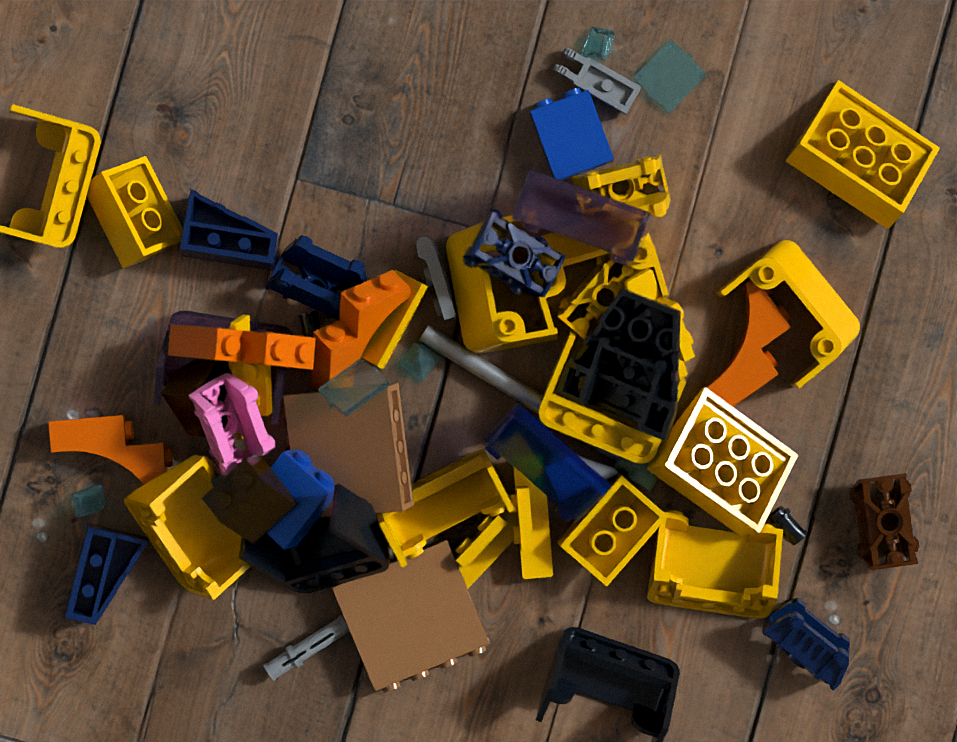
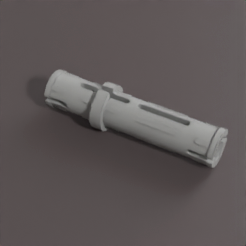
[263,614,350,681]

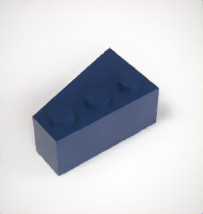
[180,188,279,271]
[65,523,150,625]

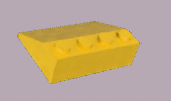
[786,80,940,229]
[647,387,798,536]

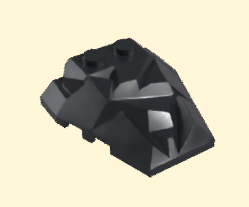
[555,288,681,441]

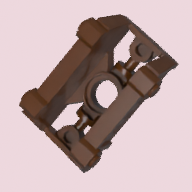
[849,473,919,570]

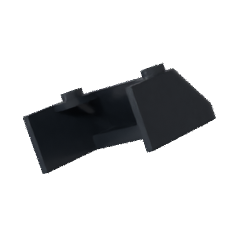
[239,484,390,594]
[536,627,680,742]

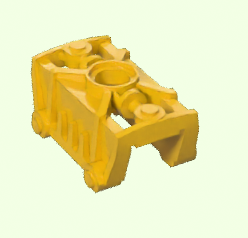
[572,153,671,232]
[557,250,643,339]

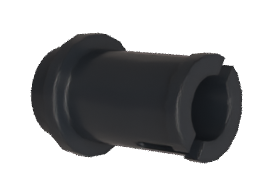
[298,311,320,338]
[768,506,807,545]

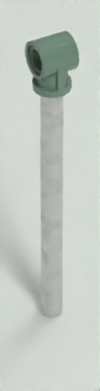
[419,325,659,491]

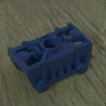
[462,209,566,297]
[265,235,367,320]
[762,598,850,690]

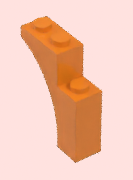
[311,270,411,392]
[697,279,791,407]
[168,324,316,369]
[48,414,174,485]

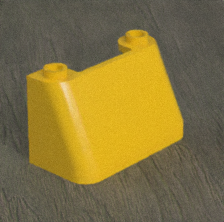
[124,455,251,600]
[647,510,783,619]

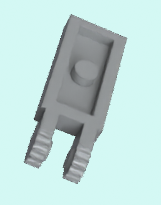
[553,47,642,115]
[415,236,458,320]

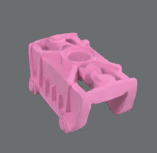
[189,373,275,476]

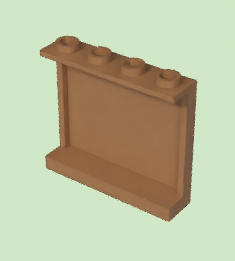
[282,383,414,517]
[332,538,490,693]

